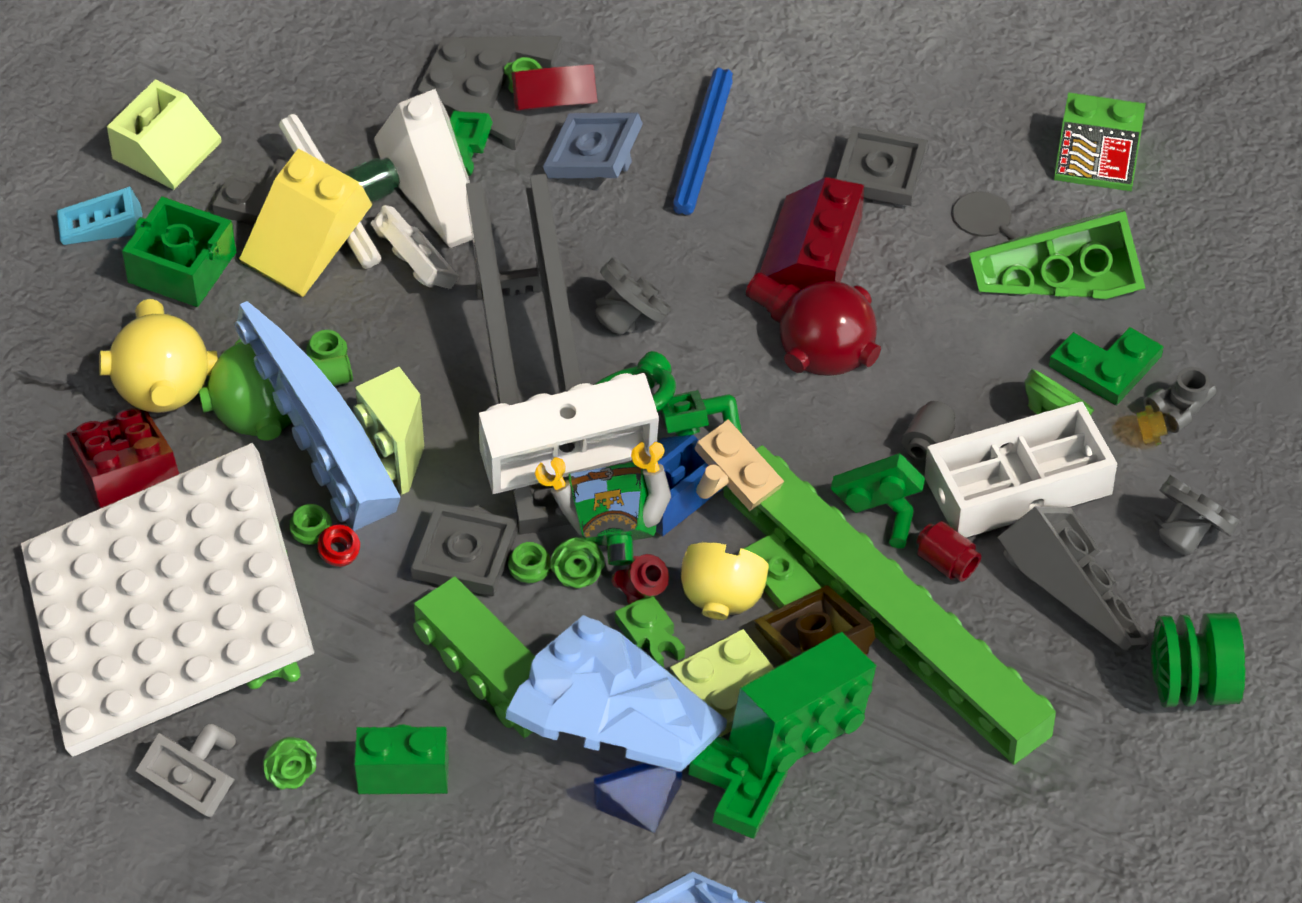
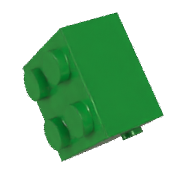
[122,197,236,307]

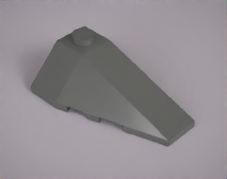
[998,506,1149,651]

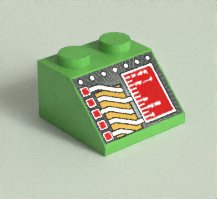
[1054,92,1146,191]

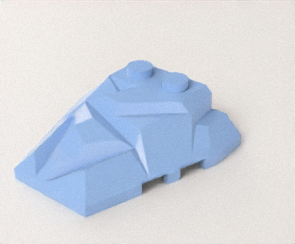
[506,615,727,772]

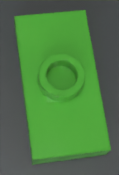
[739,532,821,608]

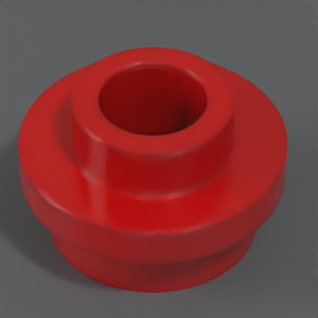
[317,525,360,566]

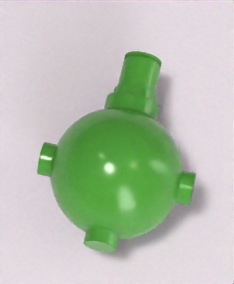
[199,339,353,440]

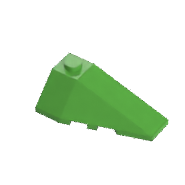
[969,208,1146,299]

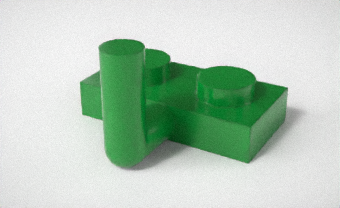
[660,390,742,436]
[830,453,925,549]

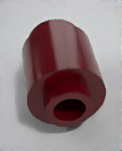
[916,521,982,582]

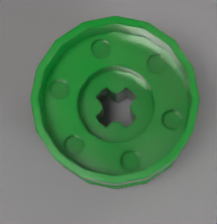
[1151,612,1245,708]

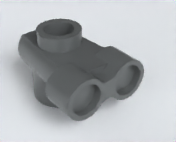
[1144,367,1216,433]

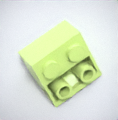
[107,79,221,190]
[353,367,424,495]

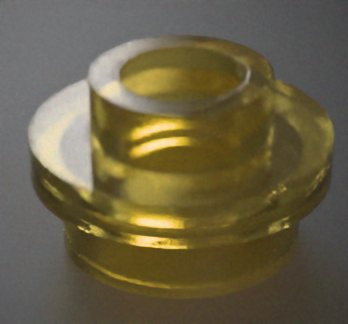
[1136,405,1168,446]

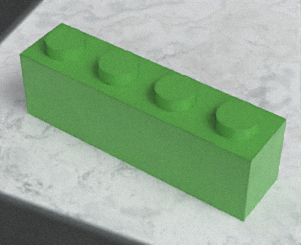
[413,576,535,738]

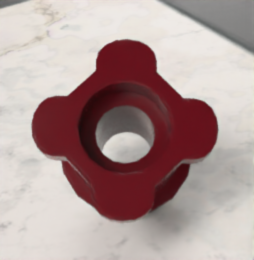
[612,554,669,604]

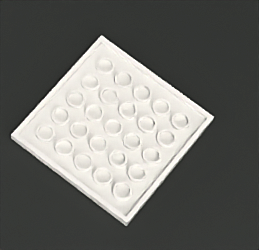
[21,443,314,757]

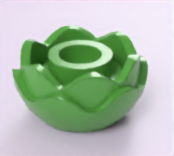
[551,537,605,588]
[263,737,317,789]

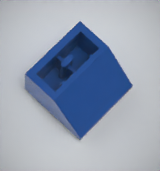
[632,435,722,537]

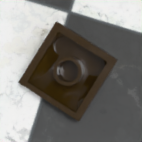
[754,585,875,662]

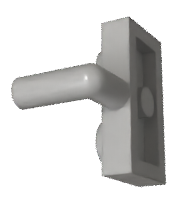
[136,724,236,818]

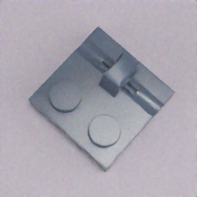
[543,113,643,178]

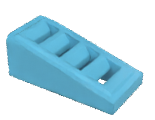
[56,187,144,245]

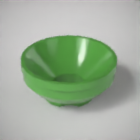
[1024,368,1094,416]

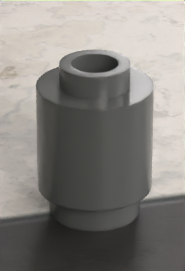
[902,401,955,462]

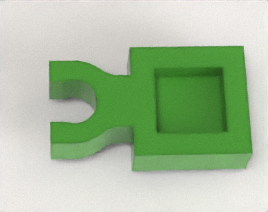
[615,596,685,667]

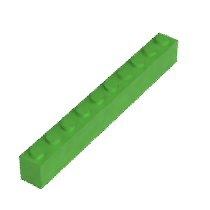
[724,445,1056,765]

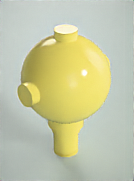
[99,299,218,413]

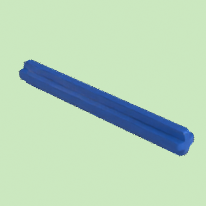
[673,67,733,216]

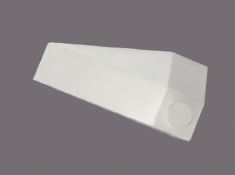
[374,89,472,248]

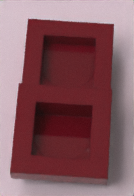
[512,64,598,111]

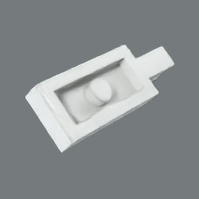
[371,205,459,289]

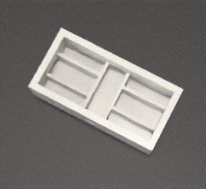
[479,373,659,494]
[925,402,1117,538]

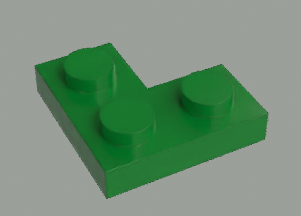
[1049,327,1164,406]
[688,737,788,839]

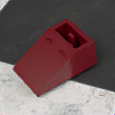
[66,408,179,510]

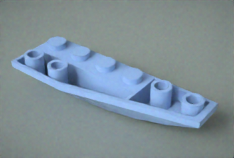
[235,301,401,531]

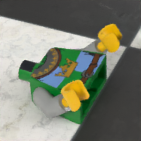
[535,442,671,566]

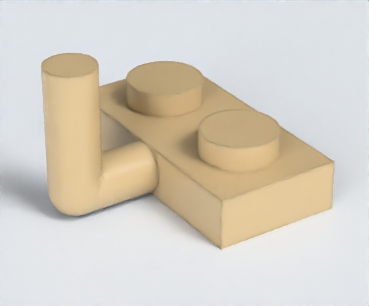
[694,419,784,511]

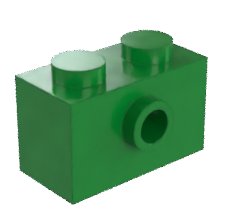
[355,724,449,794]

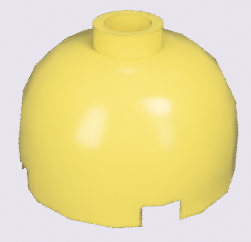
[681,543,769,620]

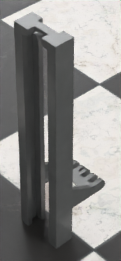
[466,174,582,535]

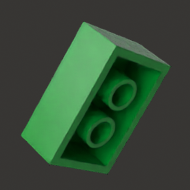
[729,632,877,780]

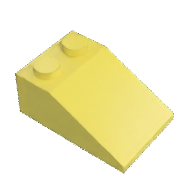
[240,148,372,298]

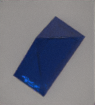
[594,763,682,833]

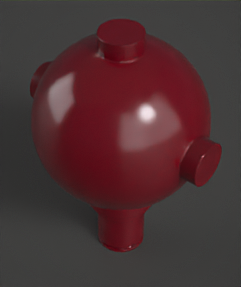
[746,272,881,376]

